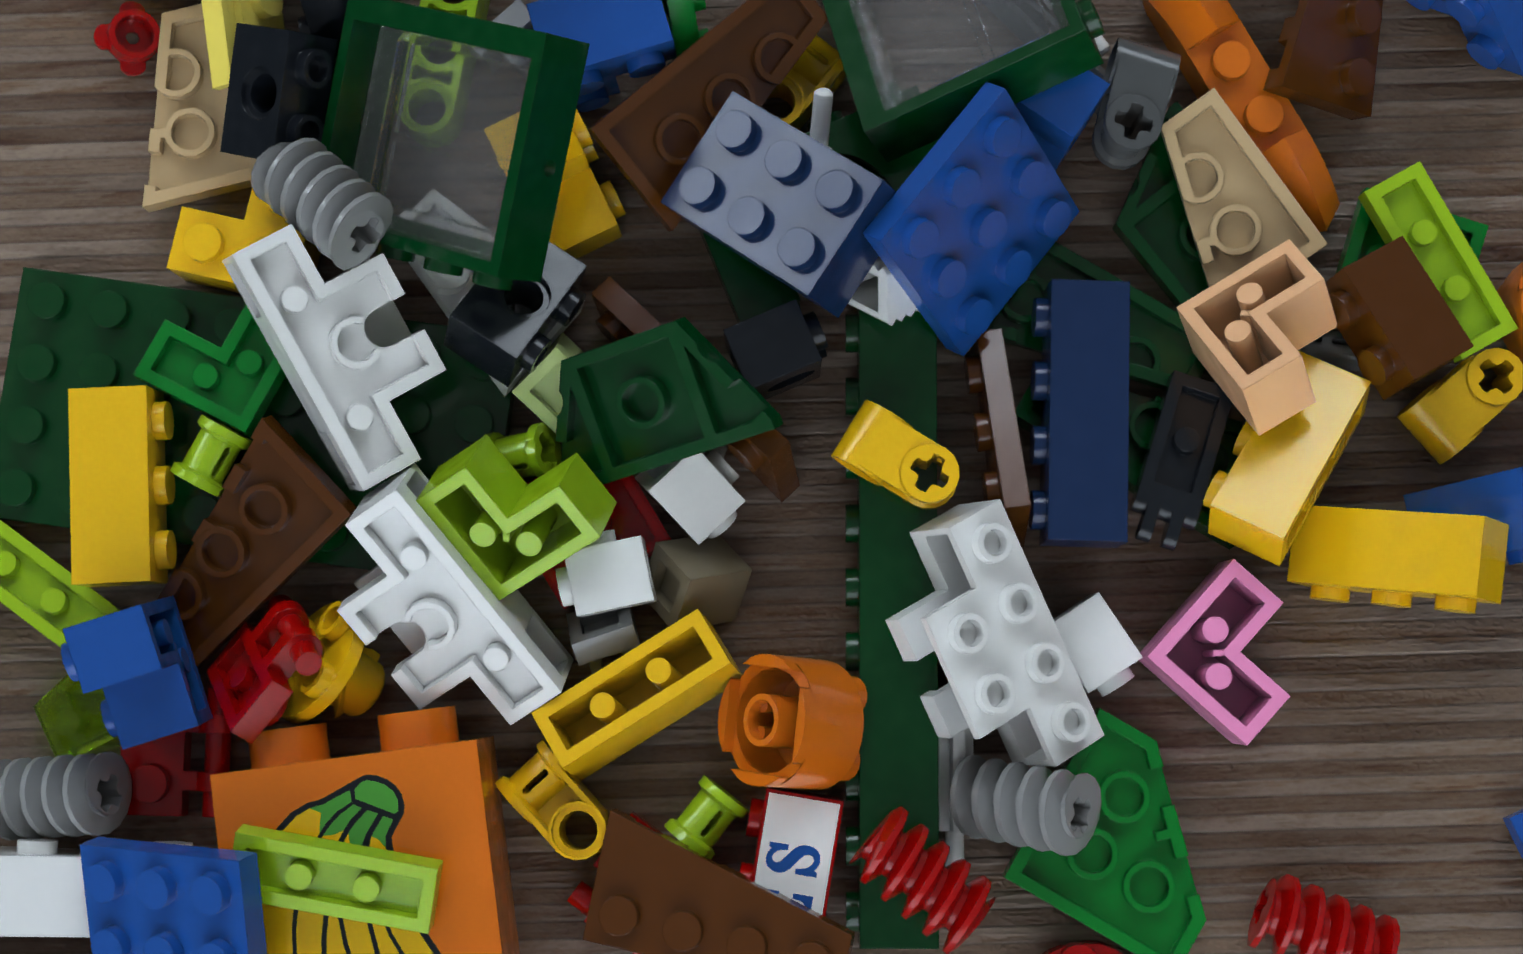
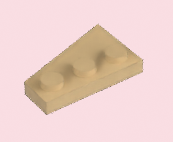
[142,3,256,212]
[1161,88,1328,288]

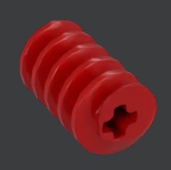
[849,806,996,954]
[1247,874,1400,954]

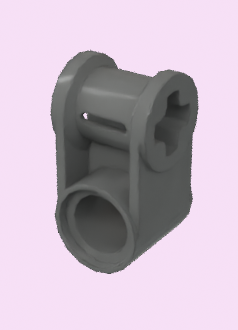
[1092,37,1181,170]

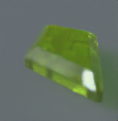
[33,674,118,757]

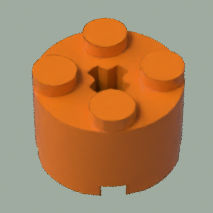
[718,654,867,790]

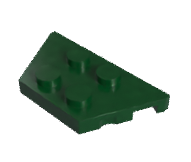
[1112,102,1326,307]
[556,317,783,484]

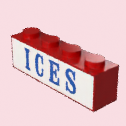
[740,787,844,916]

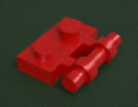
[206,595,323,744]
[120,688,233,818]

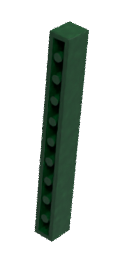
[845,309,939,949]

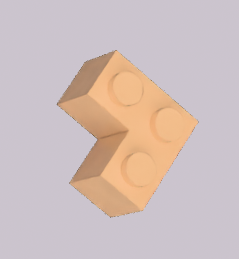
[1176,239,1337,436]

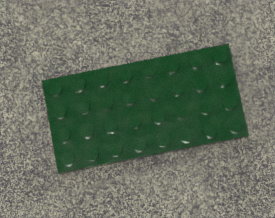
[0,267,515,571]

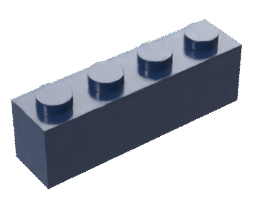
[1029,279,1130,548]

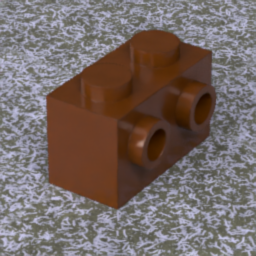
[1325,236,1474,400]

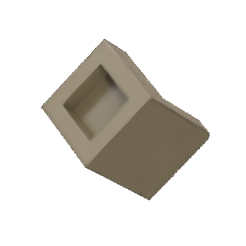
[649,535,752,626]

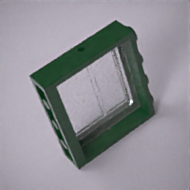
[321,0,590,291]
[822,0,1105,163]

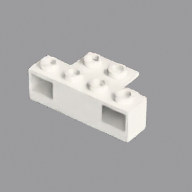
[222,224,446,491]
[337,463,574,726]
[885,499,1105,767]

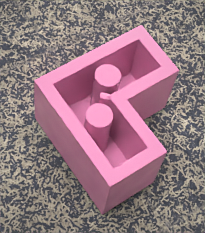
[1138,559,1290,746]

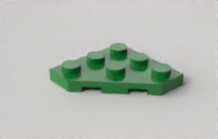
[1002,708,1206,954]

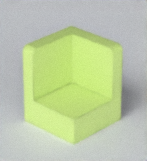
[512,333,583,433]

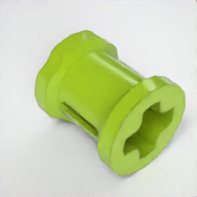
[170,414,252,497]
[483,422,561,478]
[664,775,749,860]

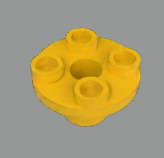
[282,601,385,724]

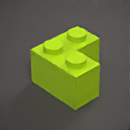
[416,435,617,601]

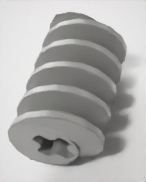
[251,138,393,271]
[0,751,132,841]
[950,755,1102,856]

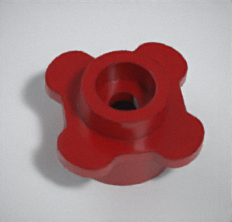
[93,1,160,76]

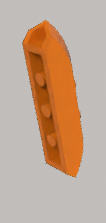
[1142,0,1340,232]

